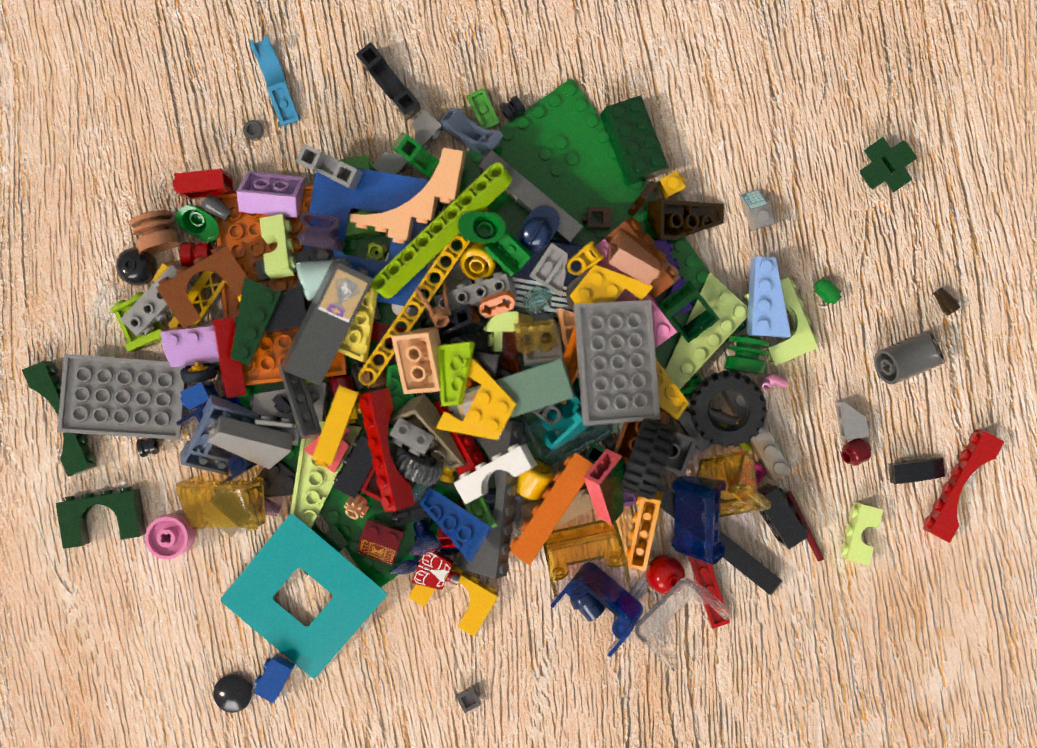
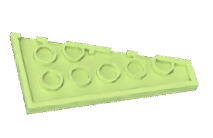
[665,273,748,390]
[290,421,363,529]

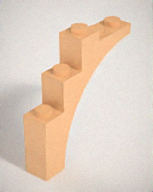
[350,148,466,244]

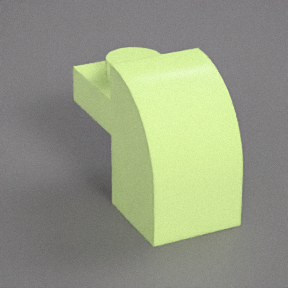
[483,310,518,351]

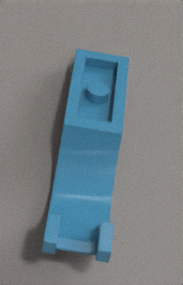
[249,35,300,126]

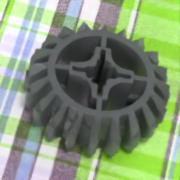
[392,445,444,485]

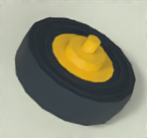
[180,361,217,383]

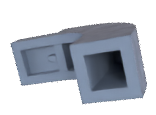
[439,108,504,154]

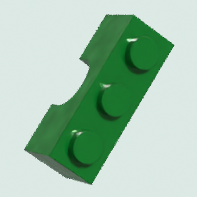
[390,132,440,179]

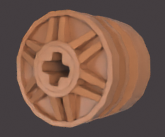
[129,210,180,254]

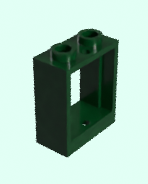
[658,280,720,343]

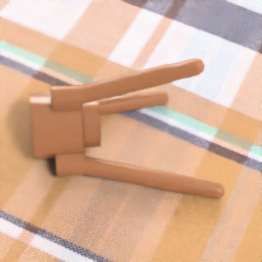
[415,282,452,328]

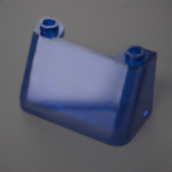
[672,475,726,565]

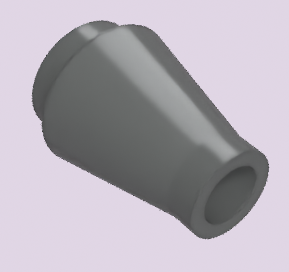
[201,194,232,221]

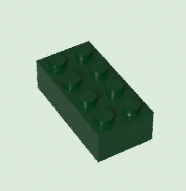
[600,95,669,185]

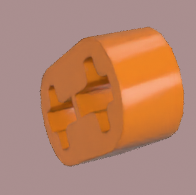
[479,291,516,318]

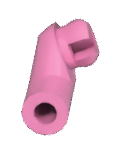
[759,373,788,390]

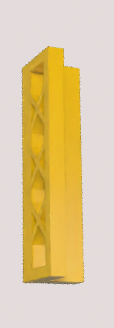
[168,271,226,328]

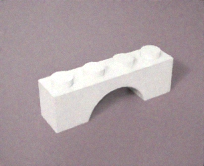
[454,443,537,504]

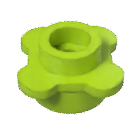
[366,242,387,262]

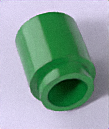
[813,277,842,305]

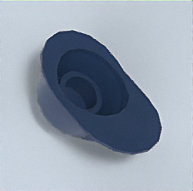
[519,206,559,252]

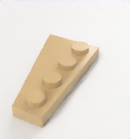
[521,488,594,529]

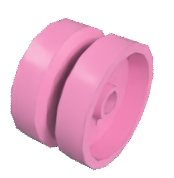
[145,513,196,560]

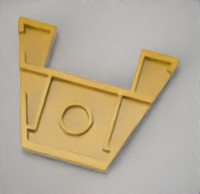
[569,265,653,304]
[436,358,517,440]

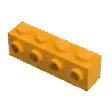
[625,491,664,571]

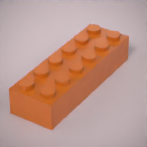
[509,452,593,566]

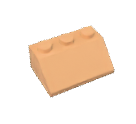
[392,327,441,394]

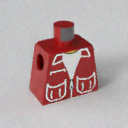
[411,545,461,590]

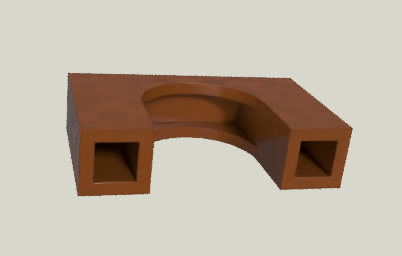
[599,216,680,299]
[156,245,247,329]

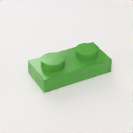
[466,88,500,130]
[463,495,498,528]

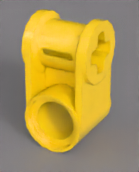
[566,240,605,275]

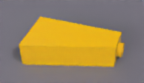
[312,386,358,468]

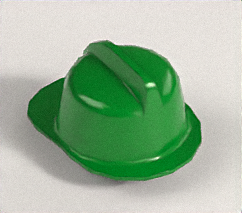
[176,205,220,242]
[457,211,506,244]

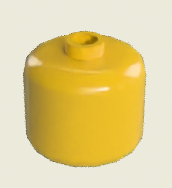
[460,241,499,280]
[516,459,554,500]

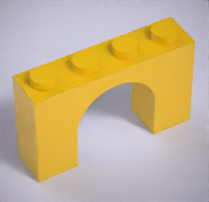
[408,564,498,636]

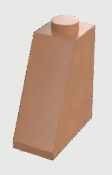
[608,229,661,286]

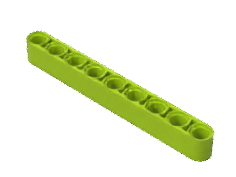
[371,163,512,298]

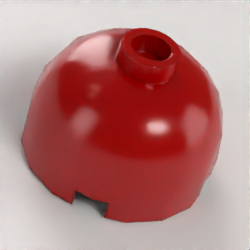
[645,554,685,595]

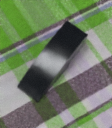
[888,457,945,484]

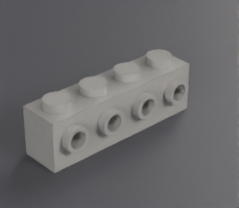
[120,264,196,336]
[433,271,518,311]

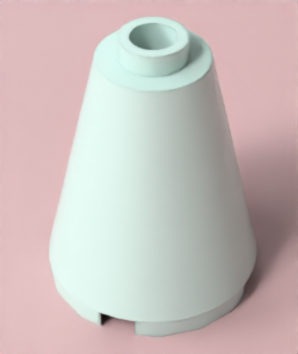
[296,259,352,301]

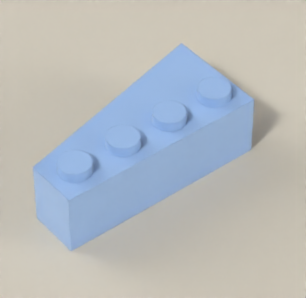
[747,256,791,338]

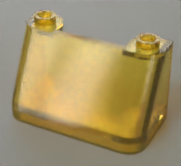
[176,477,266,530]

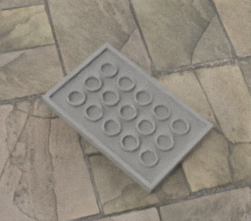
[574,300,660,426]
[57,354,187,440]

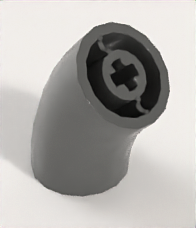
[874,330,945,384]

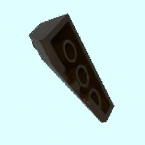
[648,199,724,240]

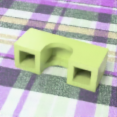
[260,214,296,280]
[840,502,883,565]

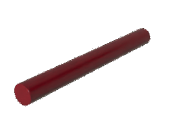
[785,490,825,562]

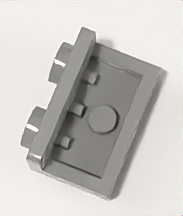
[389,418,434,457]

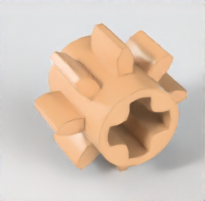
[344,495,369,519]

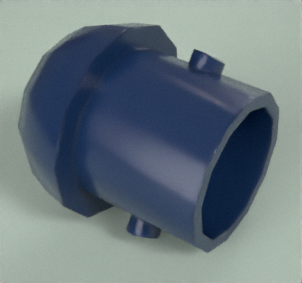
[570,584,606,622]

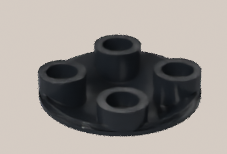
[213,674,252,713]

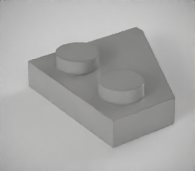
[529,243,568,297]

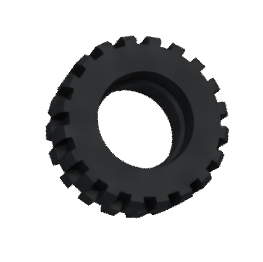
[690,370,767,448]
[620,418,676,500]

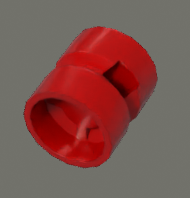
[179,242,213,267]

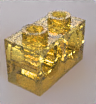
[513,319,558,354]

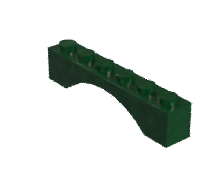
[22,361,97,477]

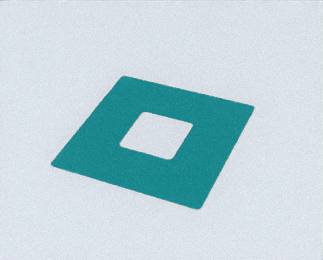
[221,514,387,678]

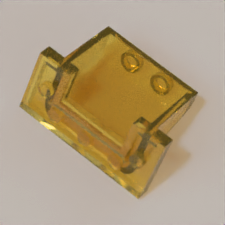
[684,450,771,519]

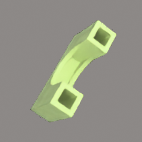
[742,277,818,366]

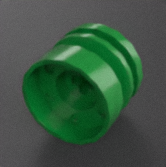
[724,335,770,375]

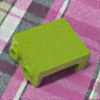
[110,292,165,352]

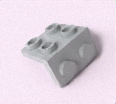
[255,415,300,445]

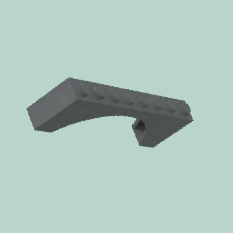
[458,420,523,579]

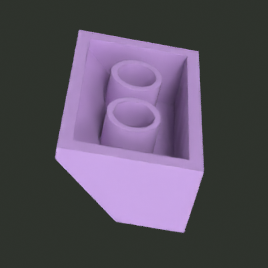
[237,171,305,218]
[161,323,219,367]

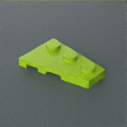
[437,342,475,406]

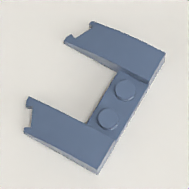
[180,395,259,475]

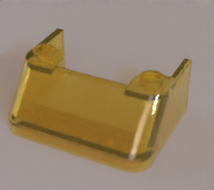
[543,520,630,597]

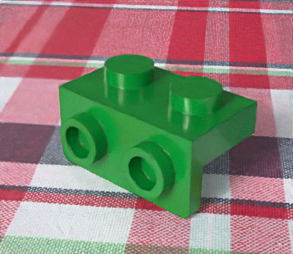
[484,228,533,276]

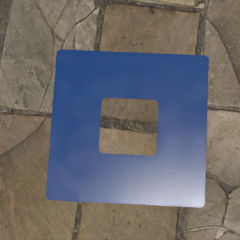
[298,167,439,308]

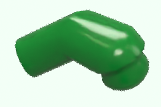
[680,374,702,396]

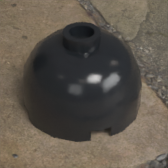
[115,247,158,286]

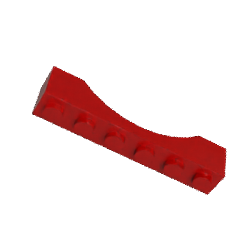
[358,388,415,511]
[923,430,1004,543]

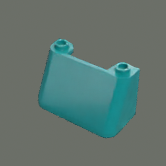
[529,365,591,450]

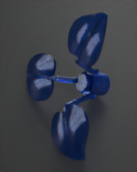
[389,520,460,575]

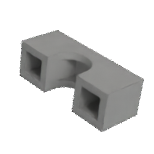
[296,144,363,190]

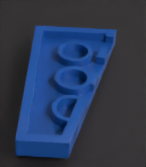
[419,487,493,562]

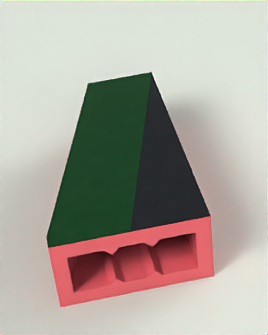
[584,449,624,525]

